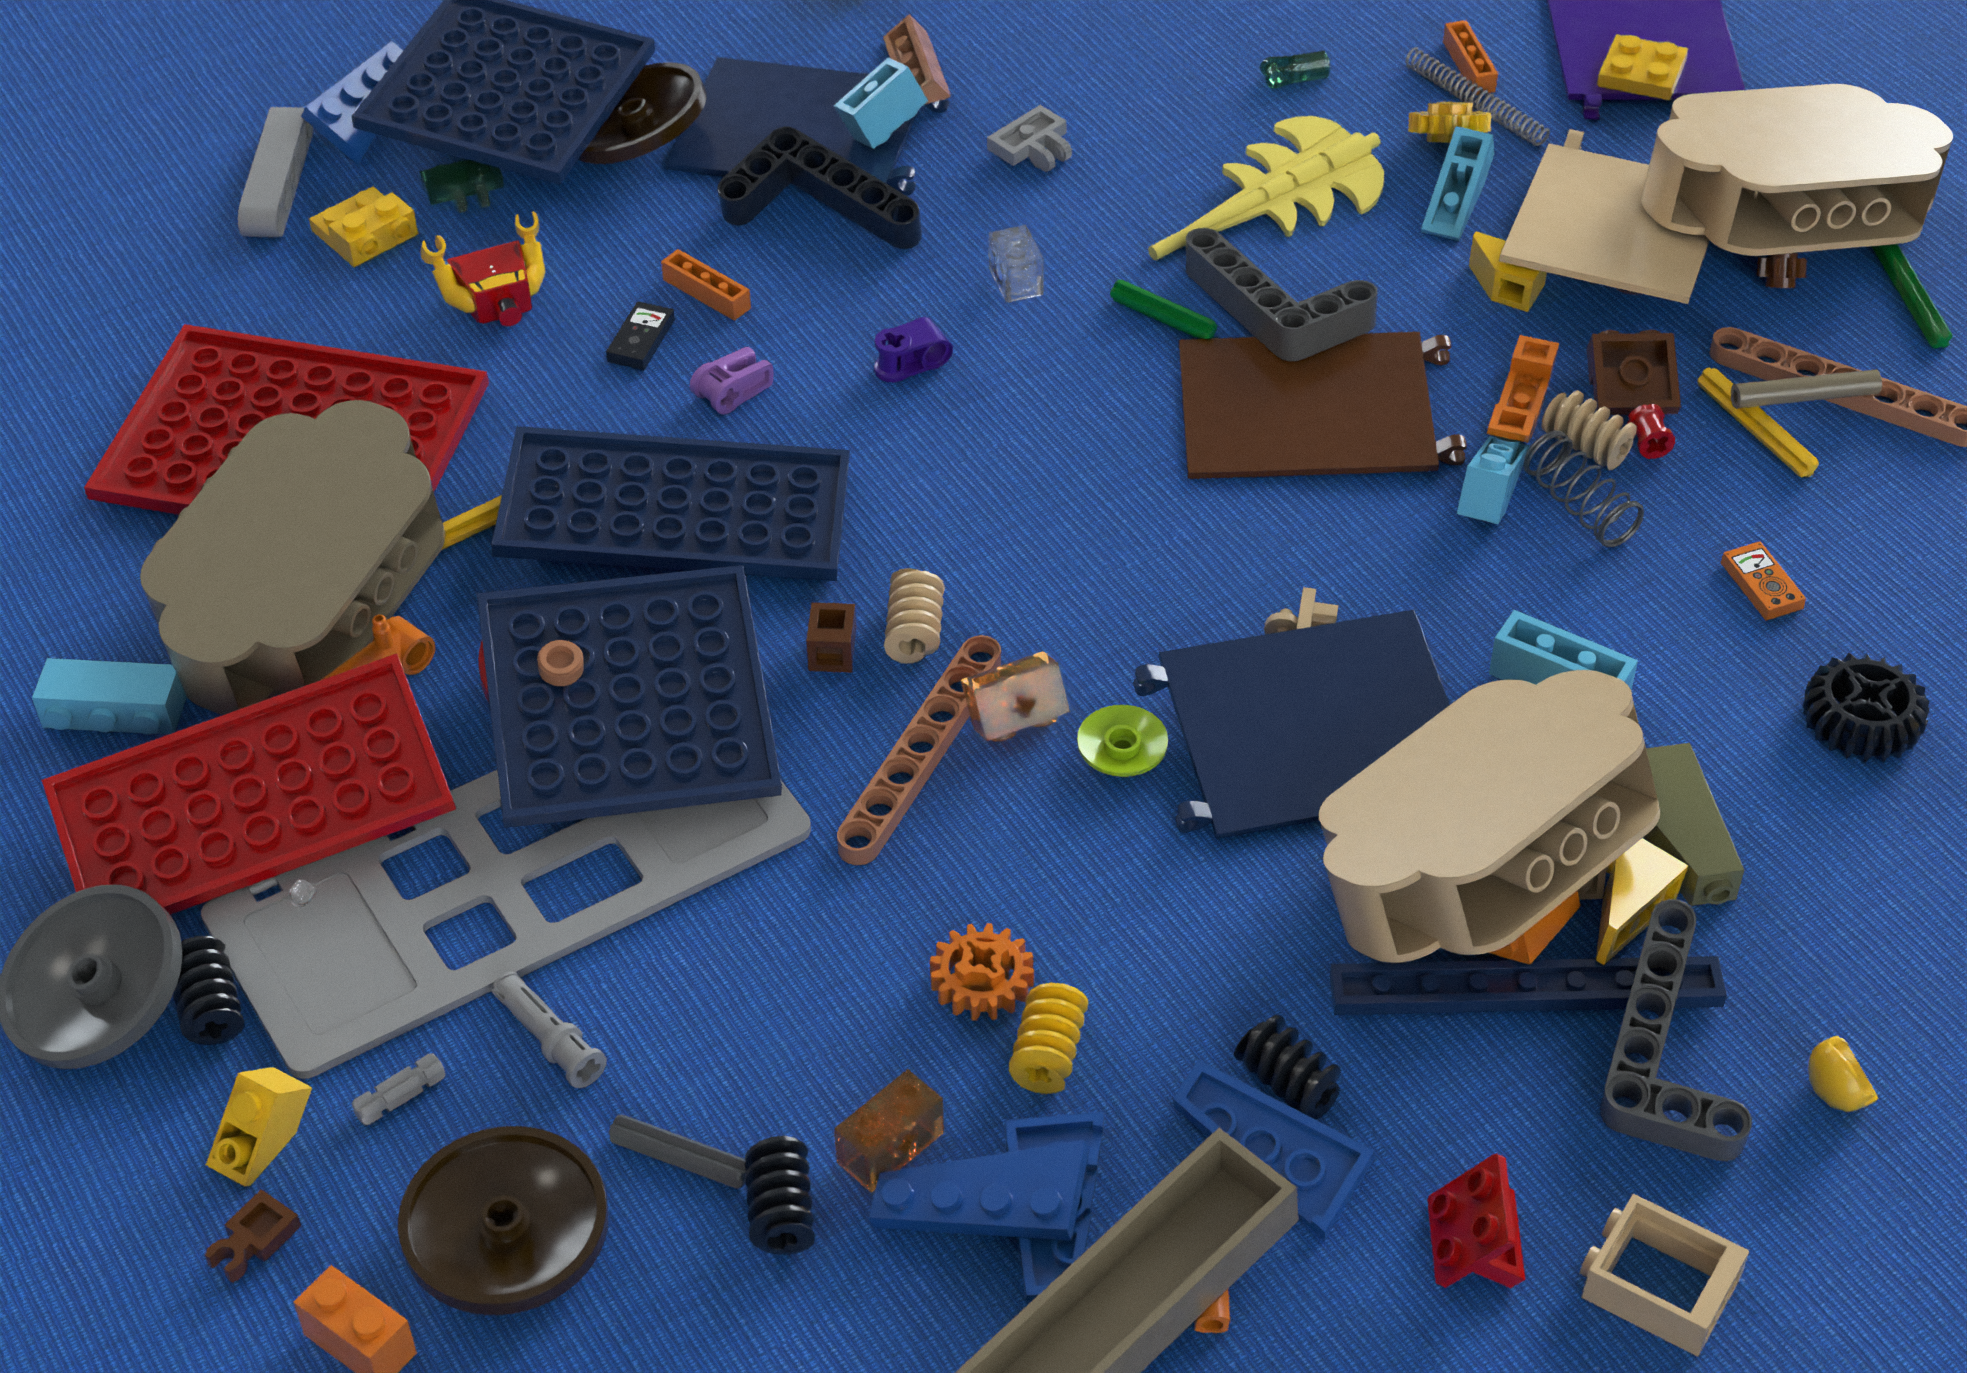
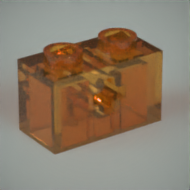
[961,651,1070,742]
[834,1069,944,1193]

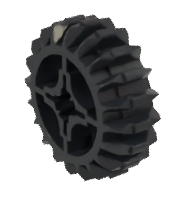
[1803,653,1930,763]

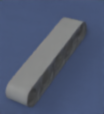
[238,107,313,237]

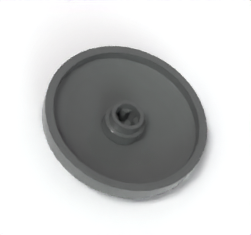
[0,885,182,1069]

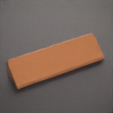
[883,15,951,104]

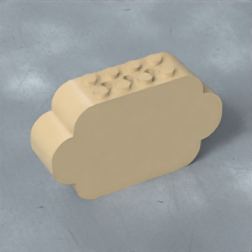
[1641,84,1953,256]
[1319,670,1660,963]

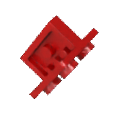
[1427,1153,1525,1288]

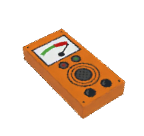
[1721,541,1806,621]

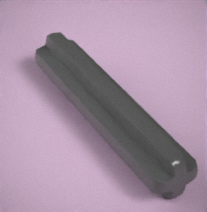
[609,1114,747,1188]

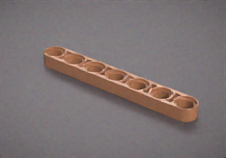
[1709,327,1967,447]
[837,635,1001,866]

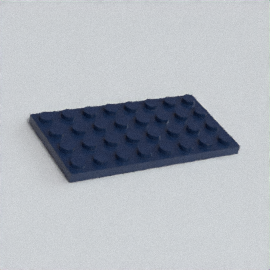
[491,426,850,581]

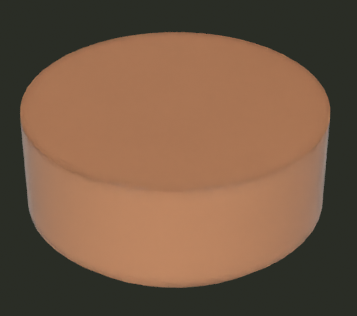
[537,640,584,686]

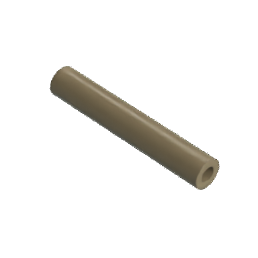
[1731,369,1882,409]

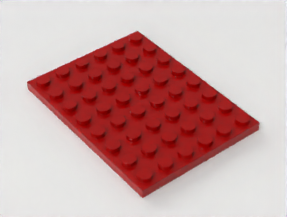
[84,324,489,515]

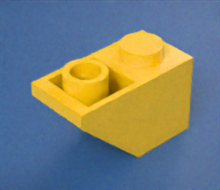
[1469,231,1547,312]
[206,1067,312,1187]

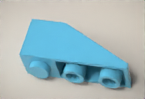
[1457,436,1529,524]

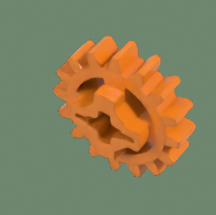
[930,923,1034,1021]

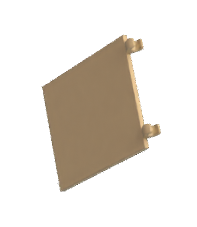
[1499,129,1710,304]

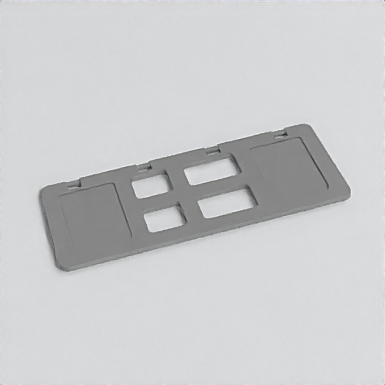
[201,770,811,1079]

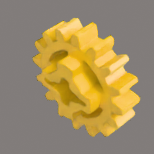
[1408,102,1491,143]

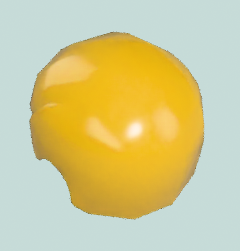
[1808,1035,1878,1112]

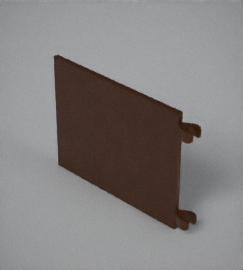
[1179,332,1467,479]

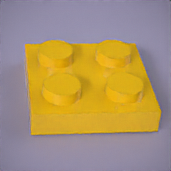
[1597,34,1688,101]

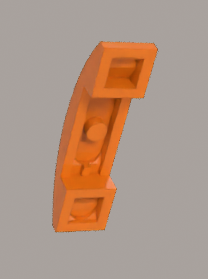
[1487,335,1559,443]

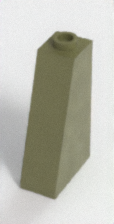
[1643,743,1744,906]

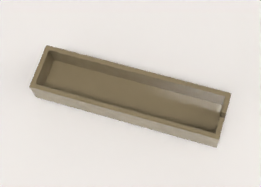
[955,1128,1298,1373]

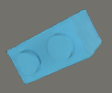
[834,57,928,149]

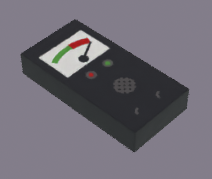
[606,301,675,370]

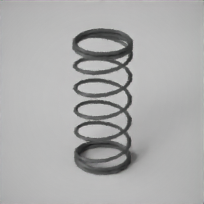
[1523,430,1645,547]

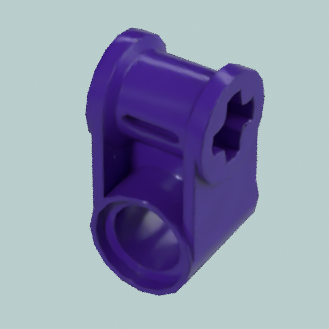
[874,317,953,383]

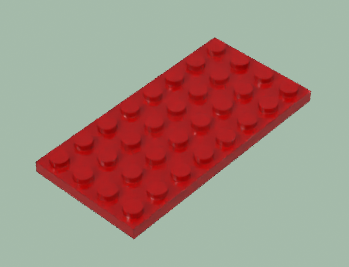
[42,653,456,915]

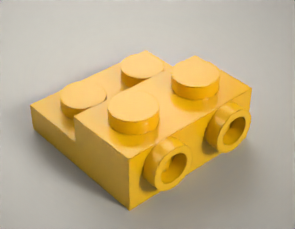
[309,186,418,267]

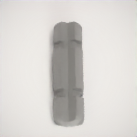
[351,1053,445,1125]

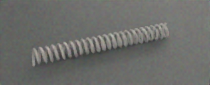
[1406,47,1550,146]

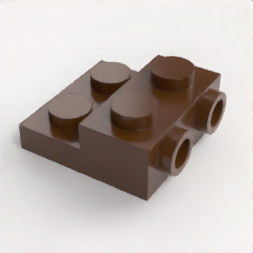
[1587,330,1681,415]

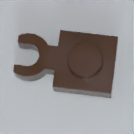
[205,1189,301,1283]

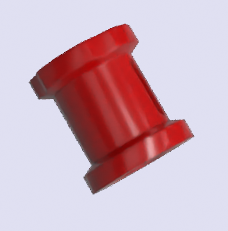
[1627,404,1675,459]

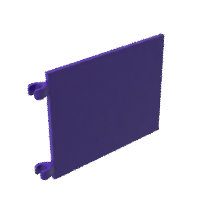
[1546,0,1745,119]

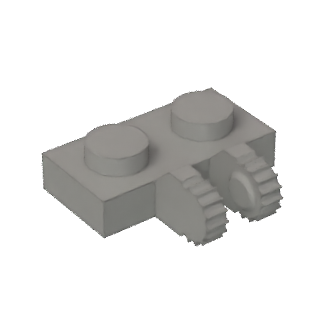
[987,105,1073,172]

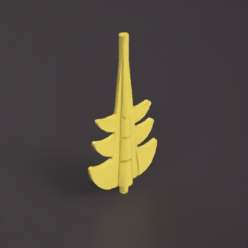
[1148,116,1384,260]

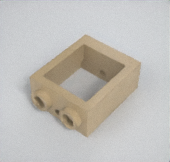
[1580,1194,1749,1357]

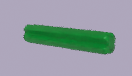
[1110,279,1217,339]

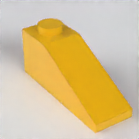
[1596,838,1688,965]

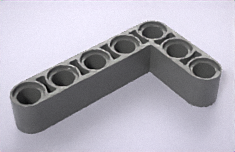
[1186,228,1377,361]
[1600,899,1752,1161]

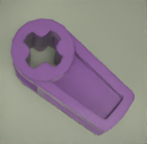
[690,347,774,415]

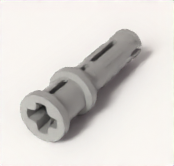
[492,971,607,1089]

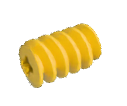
[1009,983,1088,1094]

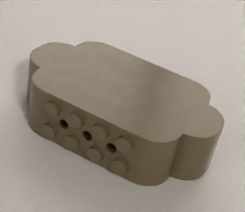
[140,400,445,715]

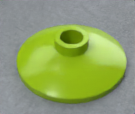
[1077,705,1168,777]

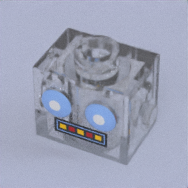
[988,225,1044,303]

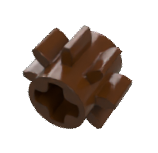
[1757,253,1807,288]

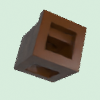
[806,602,857,673]

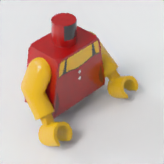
[420,212,545,326]

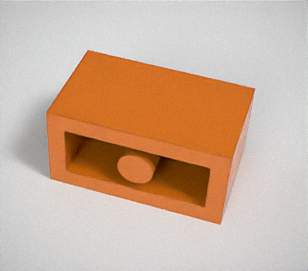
[293,1265,417,1373]

